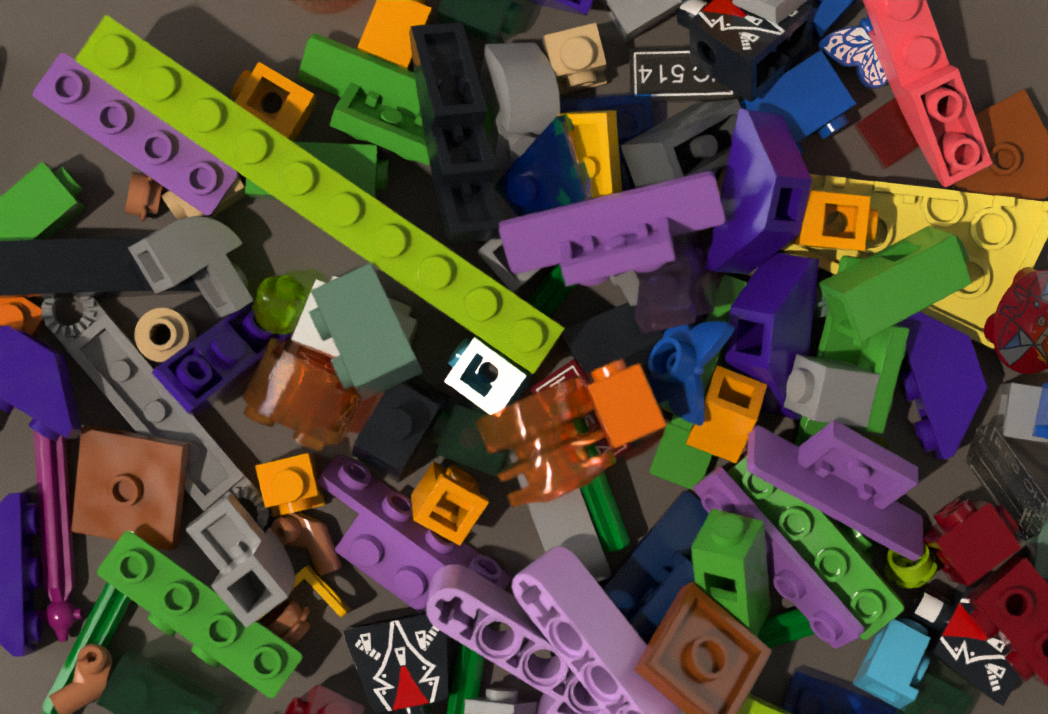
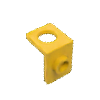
[257,564,351,621]

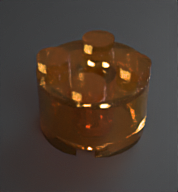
[243,338,362,451]

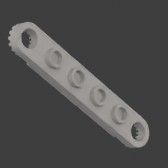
[41,296,271,531]

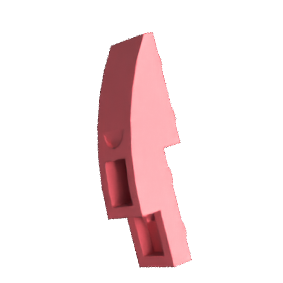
[863,0,992,188]

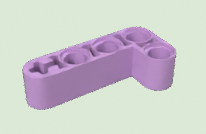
[512,546,685,714]
[426,565,605,714]

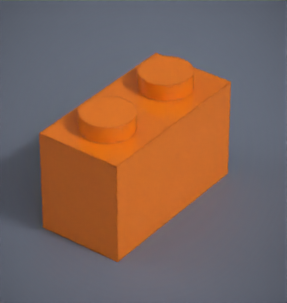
[584,358,666,448]

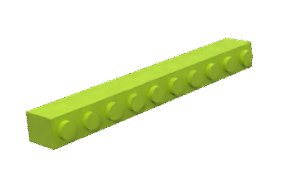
[75,15,565,374]

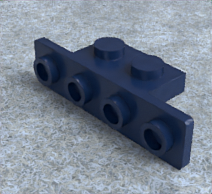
[550,490,709,657]

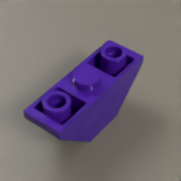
[705,108,812,274]
[725,251,819,419]
[152,295,292,415]
[896,311,987,460]
[0,325,82,442]
[0,492,43,657]

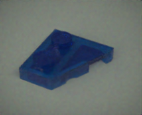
[493,114,593,217]

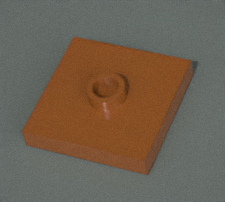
[951,89,1048,201]
[71,424,190,551]
[633,582,772,714]

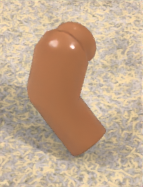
[271,512,342,576]
[49,644,112,714]

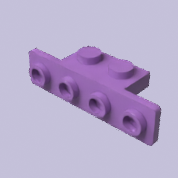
[33,53,239,216]
[499,171,725,286]
[747,420,923,561]
[317,454,511,614]
[693,467,865,649]

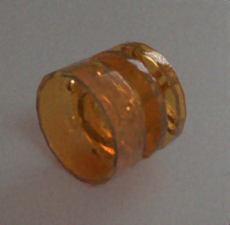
[474,375,617,508]

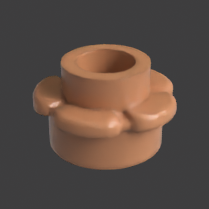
[125,172,162,222]
[262,598,310,645]

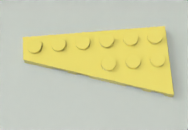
[716,166,1048,349]

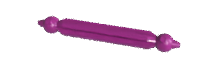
[33,430,84,642]

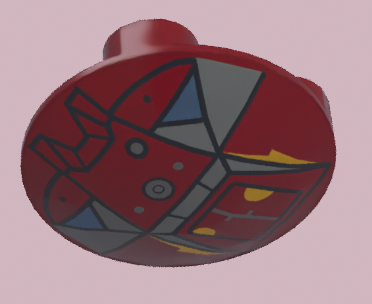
[984,267,1048,374]

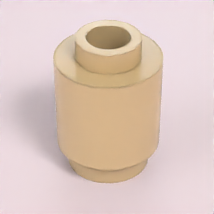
[135,308,196,363]

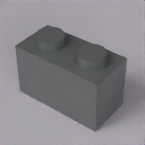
[620,99,741,188]

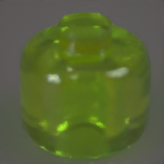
[252,275,309,335]

